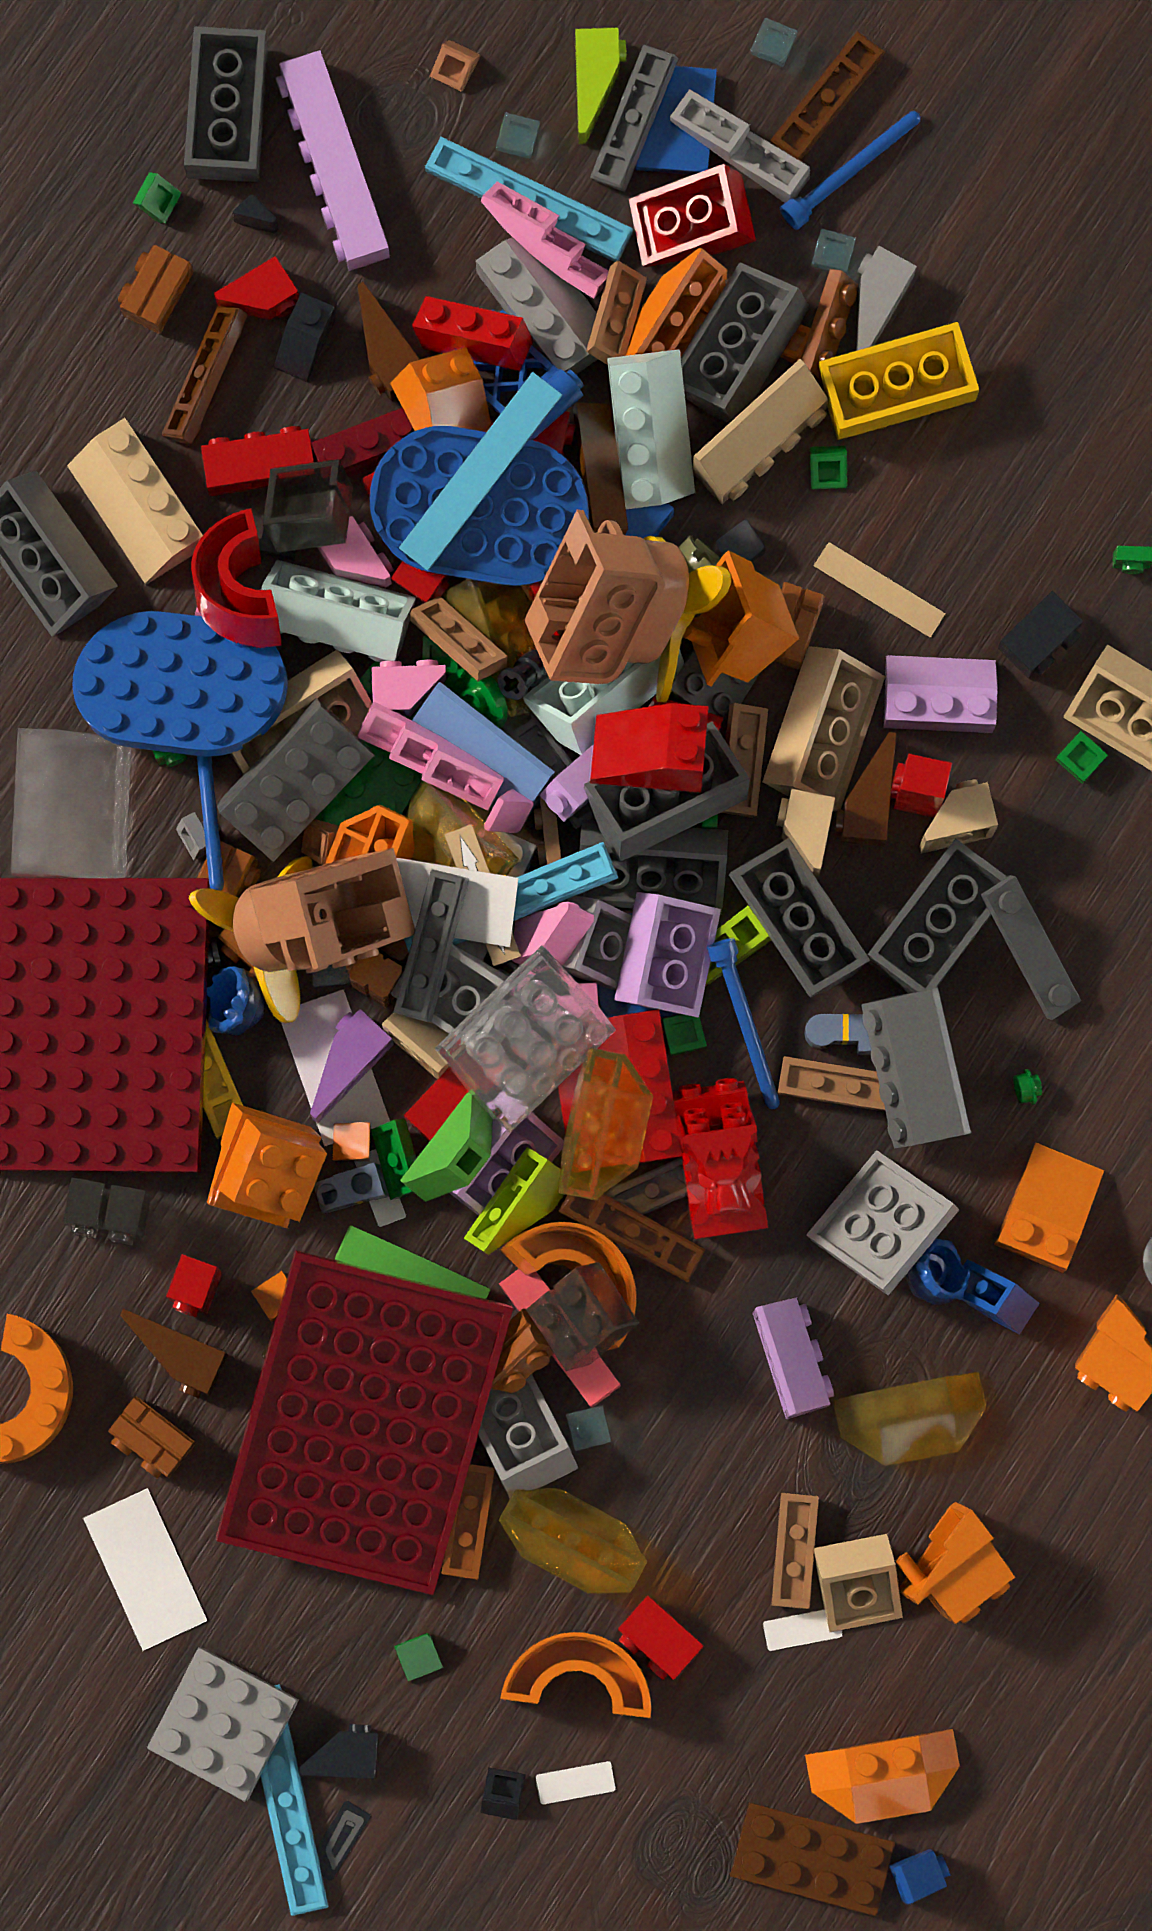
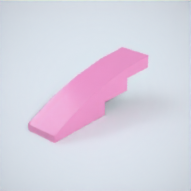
[481,181,609,298]
[357,702,504,810]

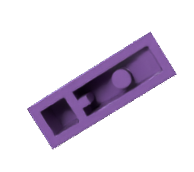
[310,1009,394,1124]

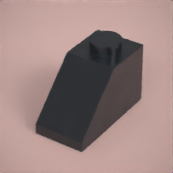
[274,292,336,382]
[299,1724,379,1779]

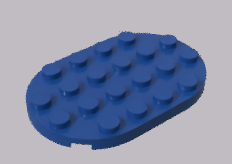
[370,426,589,586]
[72,611,288,757]

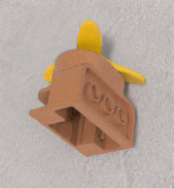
[524,510,731,703]
[189,848,415,1023]

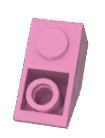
[315,516,394,588]
[372,660,446,716]
[512,902,594,973]

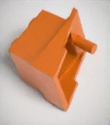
[683,550,799,687]
[207,1102,327,1228]
[1075,1294,1152,1412]
[896,1502,1015,1624]

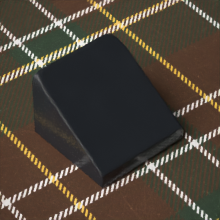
[232,194,278,233]
[715,519,766,562]
[480,1767,526,1820]

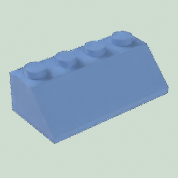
[412,682,555,818]

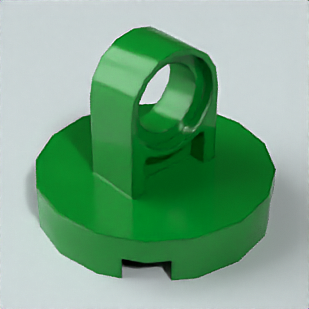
[445,668,516,729]

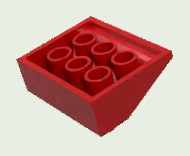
[549,1009,682,1174]

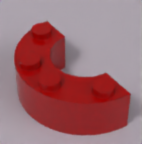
[191,508,282,648]

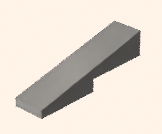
[670,89,810,203]

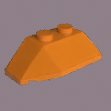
[625,248,727,357]
[325,805,414,864]
[805,1729,960,1824]

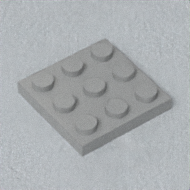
[807,1150,959,1296]
[147,1647,299,1801]

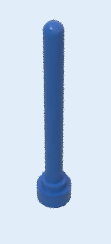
[779,111,921,230]
[197,756,224,891]
[707,938,780,1109]

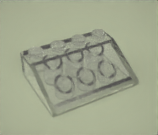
[11,728,131,878]
[434,945,616,1133]

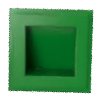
[809,446,847,489]
[394,1633,443,1681]

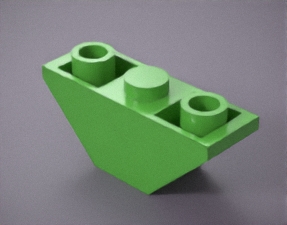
[400,1092,493,1202]

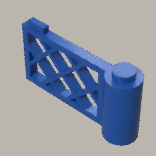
[441,309,584,440]

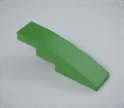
[335,1226,491,1299]

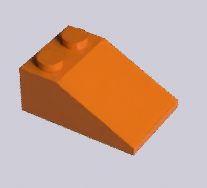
[390,347,491,432]
[994,1143,1104,1273]

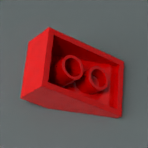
[629,164,756,267]
[590,703,708,792]

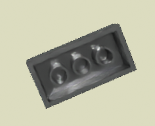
[184,26,268,182]
[216,698,374,862]
[867,838,1007,993]

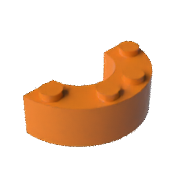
[499,1222,636,1351]
[0,1314,73,1464]
[500,1632,651,1718]

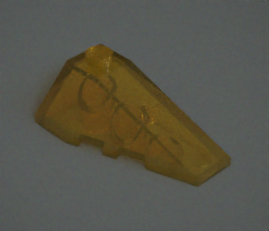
[443,579,535,717]

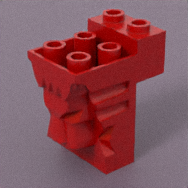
[672,1078,768,1239]

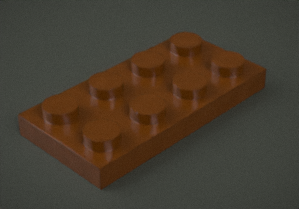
[730,1802,895,1916]

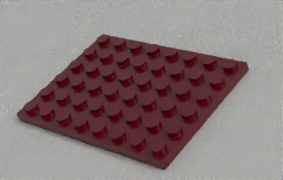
[0,878,210,1173]
[216,1250,513,1595]

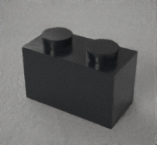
[998,591,1083,678]

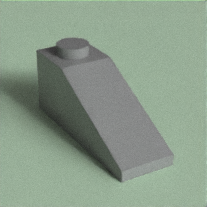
[856,246,917,351]

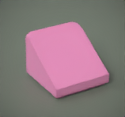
[484,789,534,833]

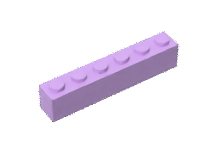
[276,50,390,271]

